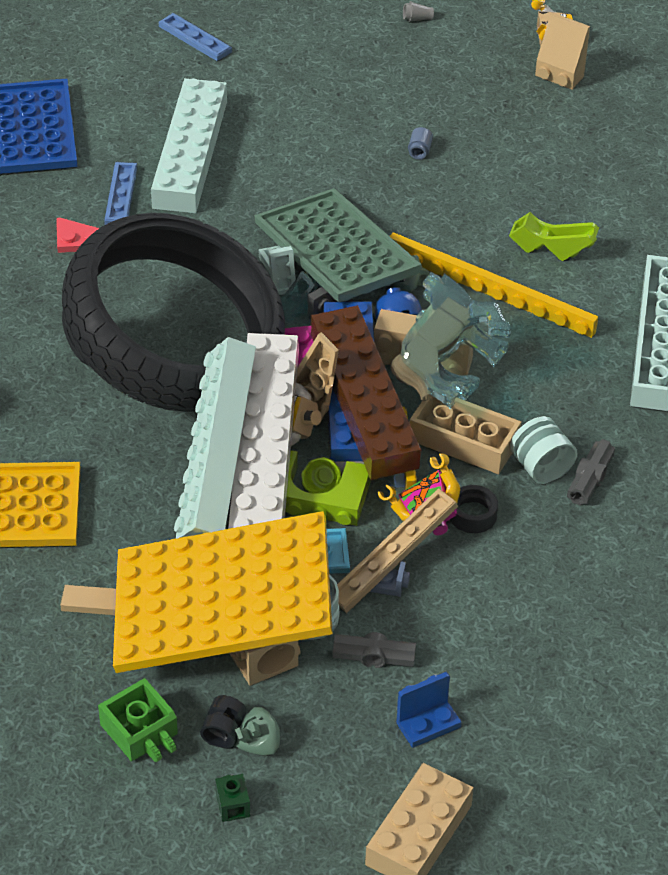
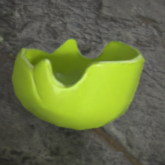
[301,457,342,494]

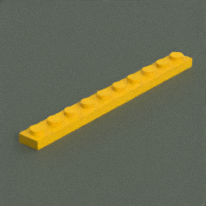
[390,232,598,338]

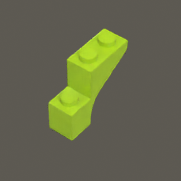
[509,212,599,261]

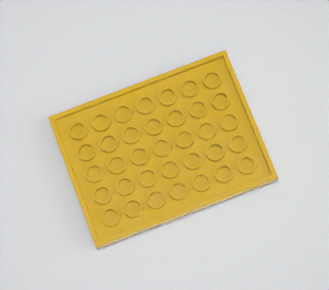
[113,511,333,673]

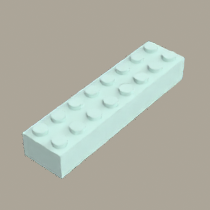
[151,78,227,213]
[630,255,668,411]
[174,337,256,539]

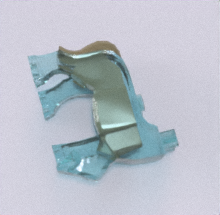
[391,272,511,409]

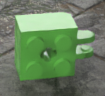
[98,678,178,762]

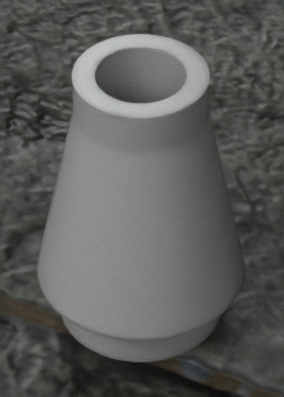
[403,1,434,22]

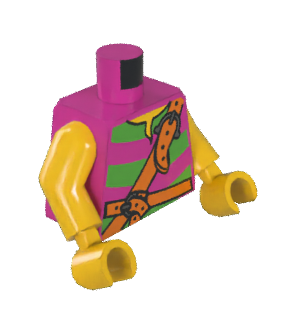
[378,453,460,535]

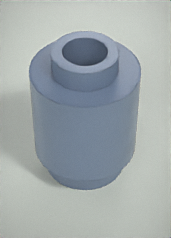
[408,127,433,159]

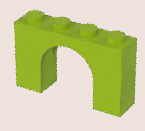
[285,450,371,526]

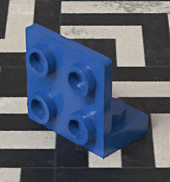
[396,672,461,748]

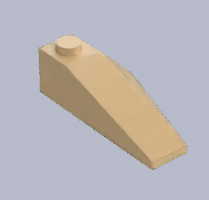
[296,332,339,426]

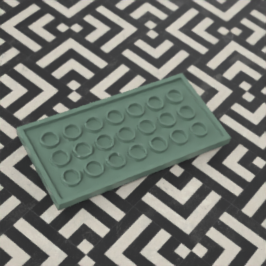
[254,188,422,302]

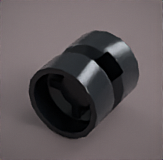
[200,695,247,749]

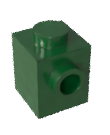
[215,774,250,822]

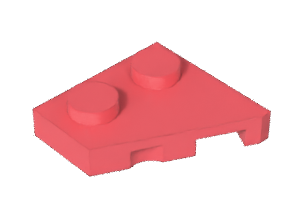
[57,218,99,253]

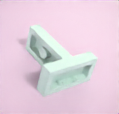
[258,246,297,295]

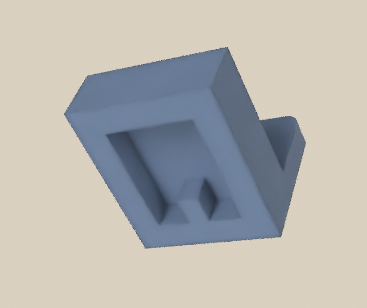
[370,561,410,597]

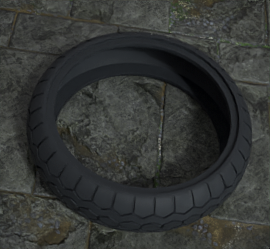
[62,213,285,412]

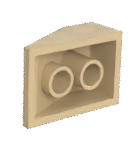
[535,12,590,89]

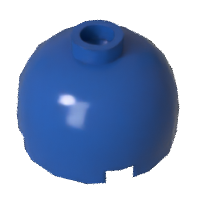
[374,288,423,322]

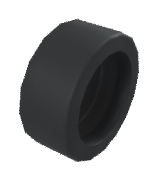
[450,485,498,534]

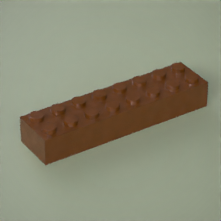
[311,305,421,480]

